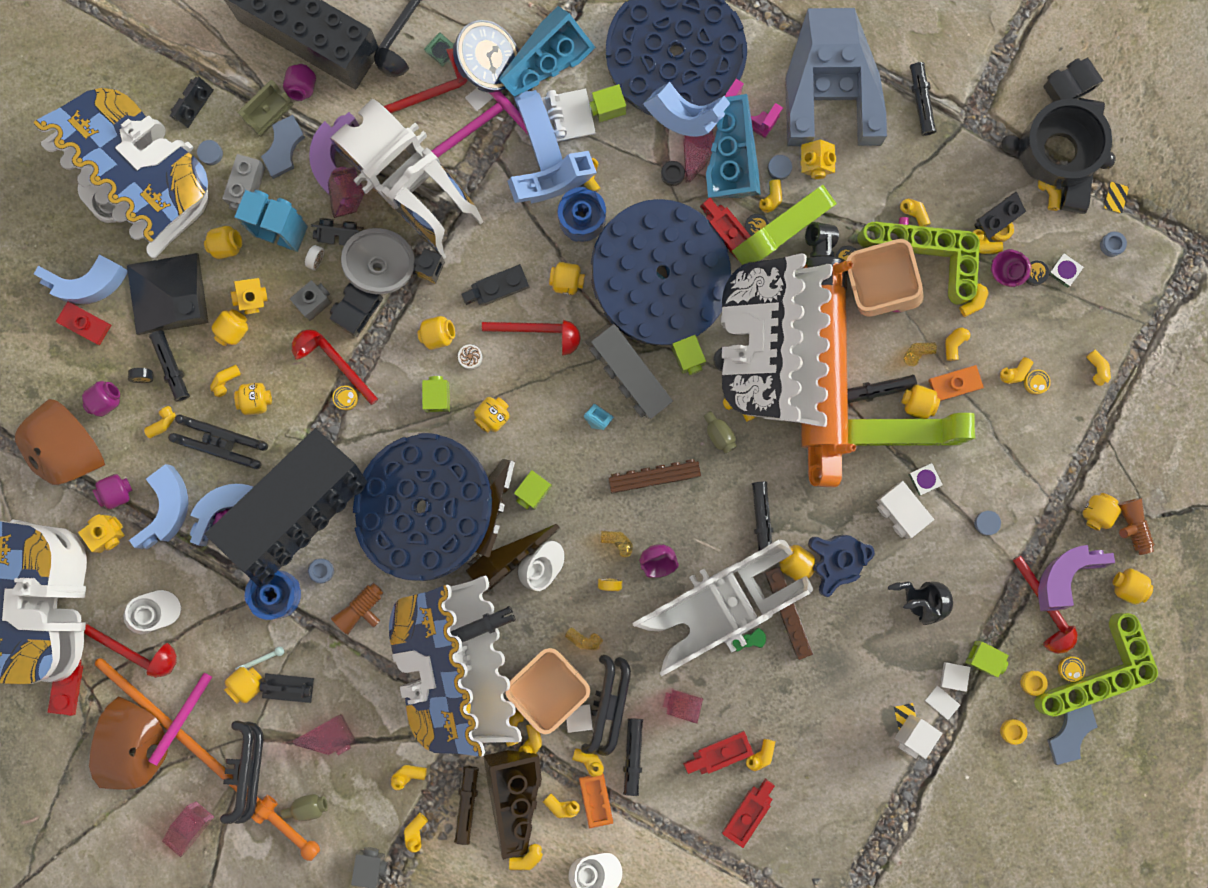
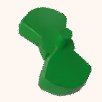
[733,628,766,652]

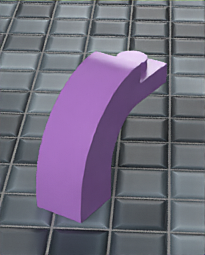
[309,112,359,200]
[1038,545,1115,611]

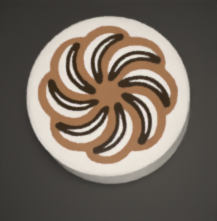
[305,245,324,270]
[458,344,483,370]

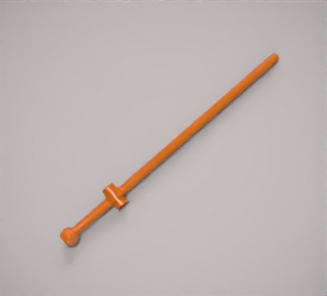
[95,658,320,861]

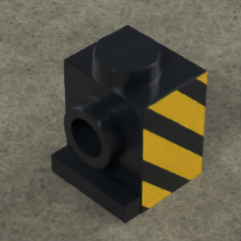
[413,248,445,284]

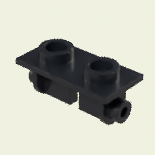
[169,76,214,128]
[974,192,1026,239]
[311,218,364,245]
[260,673,314,703]

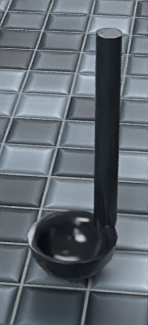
[374,0,421,77]

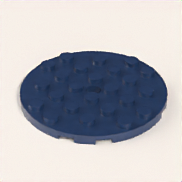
[606,0,747,116]
[591,199,731,345]
[353,433,492,581]

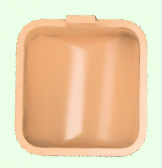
[846,239,924,317]
[506,648,591,734]

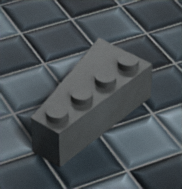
[585,324,673,419]

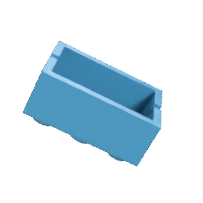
[235,190,308,252]

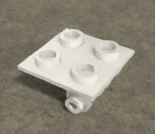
[541,89,596,142]

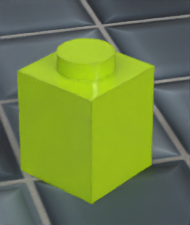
[589,84,626,123]
[672,335,706,375]
[422,376,450,412]
[514,470,552,510]
[965,641,1009,678]

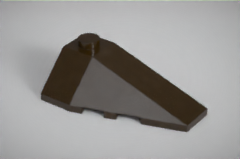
[475,459,515,557]
[466,524,561,593]
[484,750,542,860]

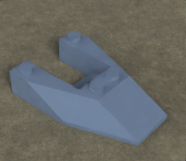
[785,8,887,146]

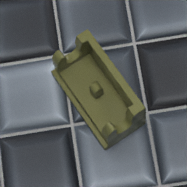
[237,79,294,137]

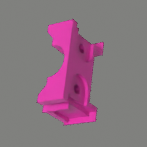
[725,79,783,138]

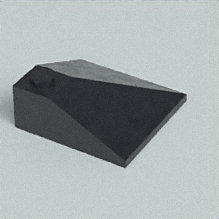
[127,253,209,335]

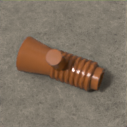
[1118,498,1155,555]
[331,582,384,635]

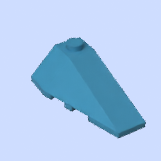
[499,6,596,97]
[706,94,761,198]

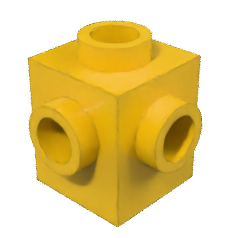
[800,139,836,179]
[231,278,268,314]
[78,514,125,553]

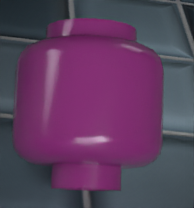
[283,64,316,101]
[82,381,120,417]
[92,474,133,510]

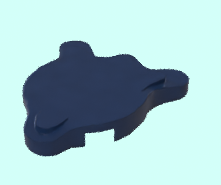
[808,534,875,597]

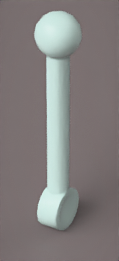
[235,647,284,670]

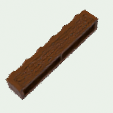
[608,459,701,494]
[764,567,813,660]

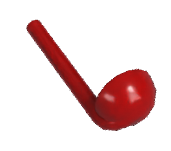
[383,48,468,113]
[482,320,581,356]
[291,330,378,405]
[1013,555,1078,654]
[84,624,177,678]

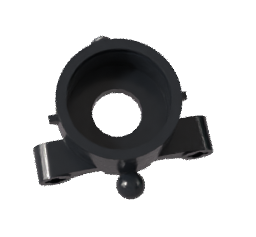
[1001,98,1116,214]

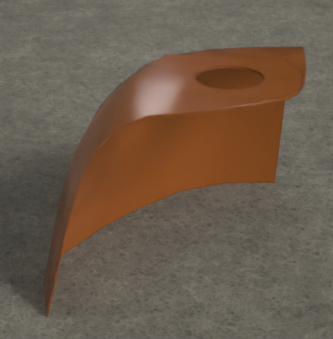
[15,399,105,485]
[89,696,168,790]

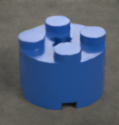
[558,187,606,242]
[244,570,301,620]

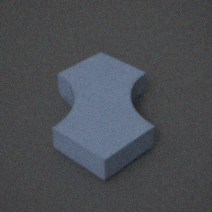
[261,115,305,179]
[1048,704,1098,765]

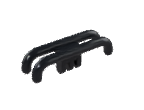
[168,414,268,470]
[581,654,631,756]
[220,721,264,824]

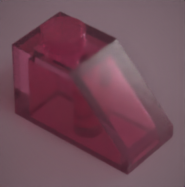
[683,129,716,182]
[328,167,365,218]
[662,688,703,724]
[293,714,355,756]
[162,801,214,857]

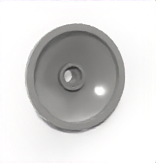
[341,228,415,294]

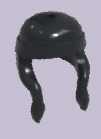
[888,581,953,625]

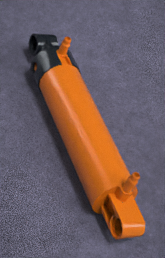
[801,222,856,488]

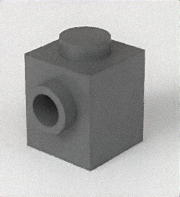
[289,280,332,321]
[351,847,388,888]

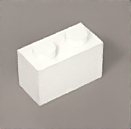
[876,481,934,539]
[894,714,943,759]

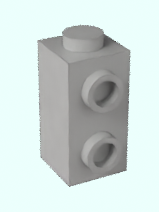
[222,154,266,212]

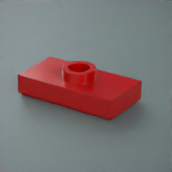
[56,301,112,346]

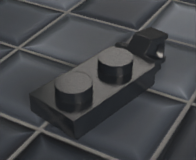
[461,264,530,305]

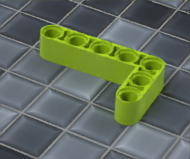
[732,185,837,265]
[857,222,980,305]
[848,413,975,446]
[1034,613,1158,717]

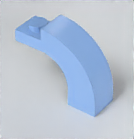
[643,82,730,137]
[514,90,563,171]
[507,151,597,204]
[34,255,128,304]
[129,464,188,549]
[190,484,253,546]

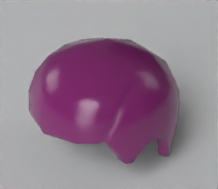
[991,249,1032,287]
[639,544,679,578]

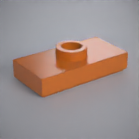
[929,365,984,401]
[579,773,614,829]

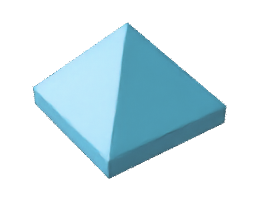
[584,404,614,430]

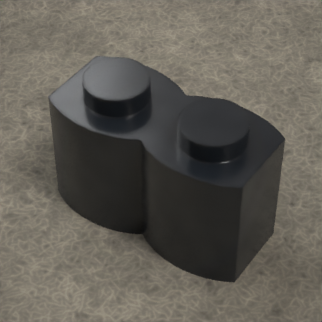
[1043,57,1104,102]
[330,283,383,338]

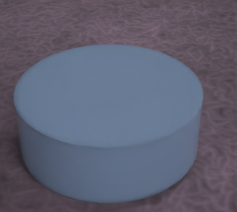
[197,140,223,165]
[768,155,792,180]
[1100,231,1127,257]
[974,511,1001,535]
[308,559,334,583]

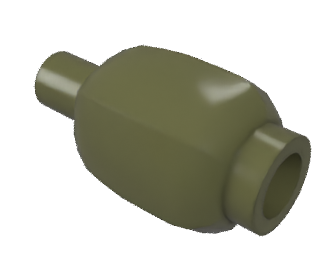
[703,411,737,454]
[281,794,328,821]

